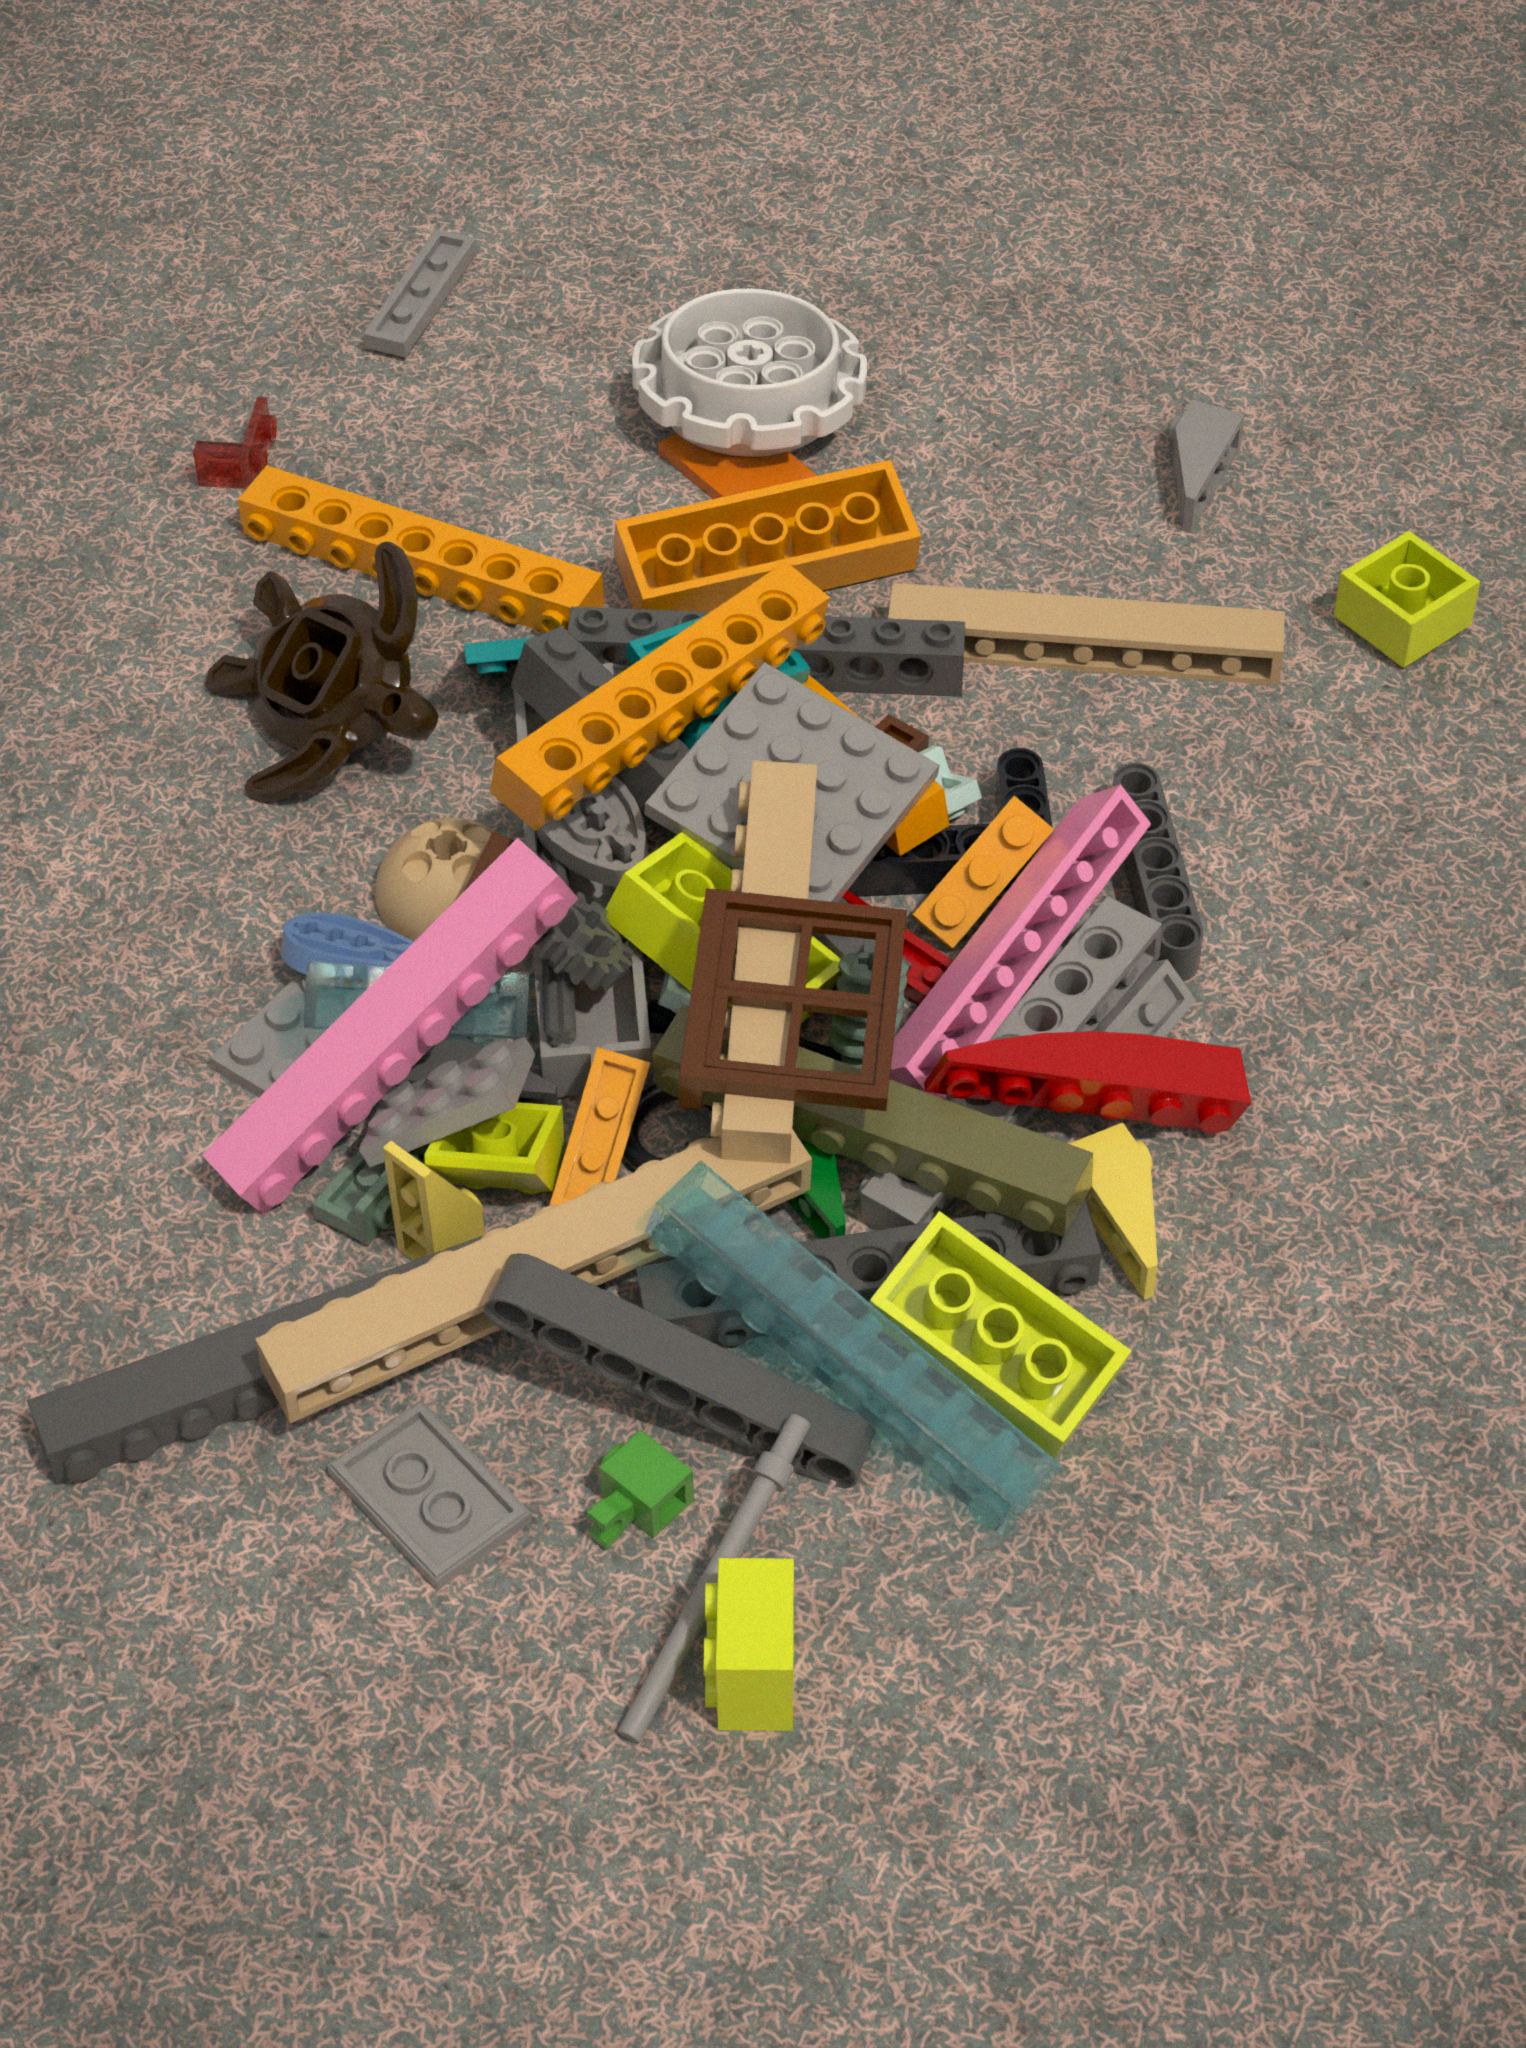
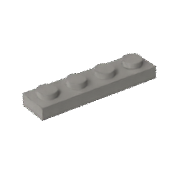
[363,229,477,358]

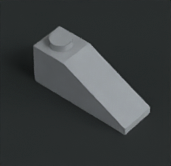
[1168,399,1245,533]

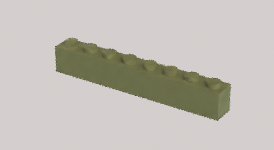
[652,1004,1093,1237]

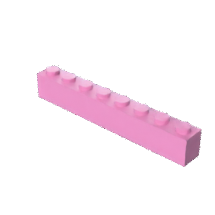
[890,784,1151,1099]
[202,838,579,1214]

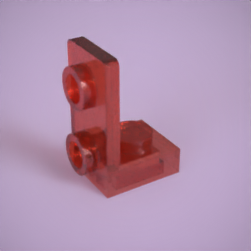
[193,397,277,489]

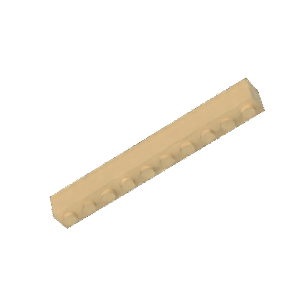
[255,1129,812,1423]

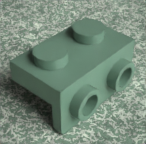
[312,1143,430,1245]

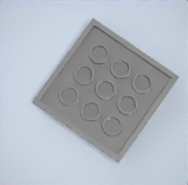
[644,662,940,902]

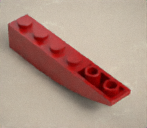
[924,1031,1252,1133]

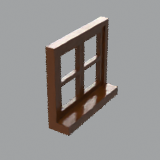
[678,888,907,1111]

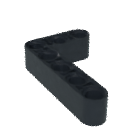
[848,748,1053,897]

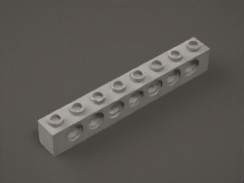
[858,896,1162,1230]

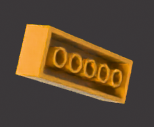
[613,460,921,612]

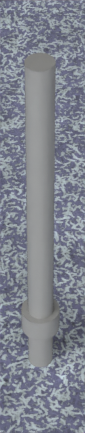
[617,1414,811,1744]

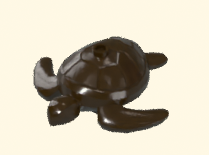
[205,541,439,802]

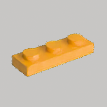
[911,796,1054,951]
[549,1047,650,1205]

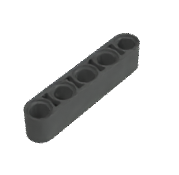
[1113,762,1203,981]

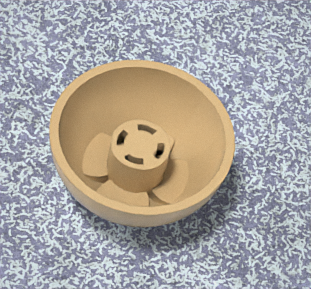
[375,817,499,941]

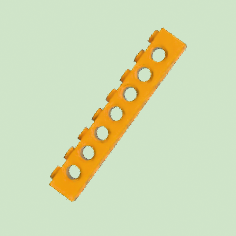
[238,465,604,633]
[490,561,830,831]

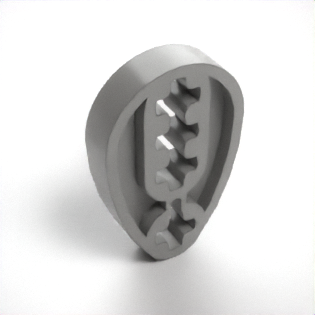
[536,776,648,888]

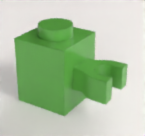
[587,1429,694,1550]

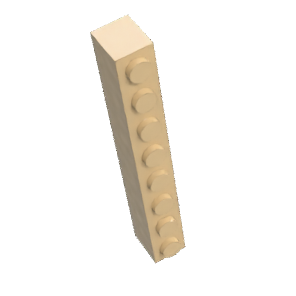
[888,583,1285,686]
[711,760,818,1164]

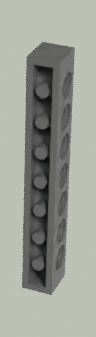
[568,607,965,697]
[635,1200,1101,1346]

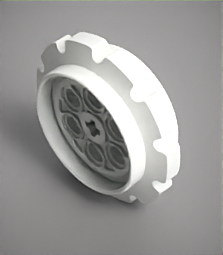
[632,288,867,457]

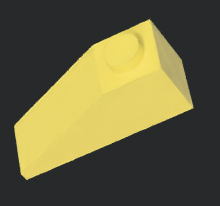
[1069,1122,1158,1300]
[383,1141,485,1261]

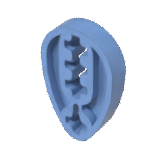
[280,913,414,987]

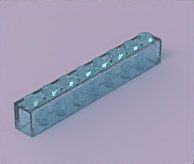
[645,1160,1063,1538]

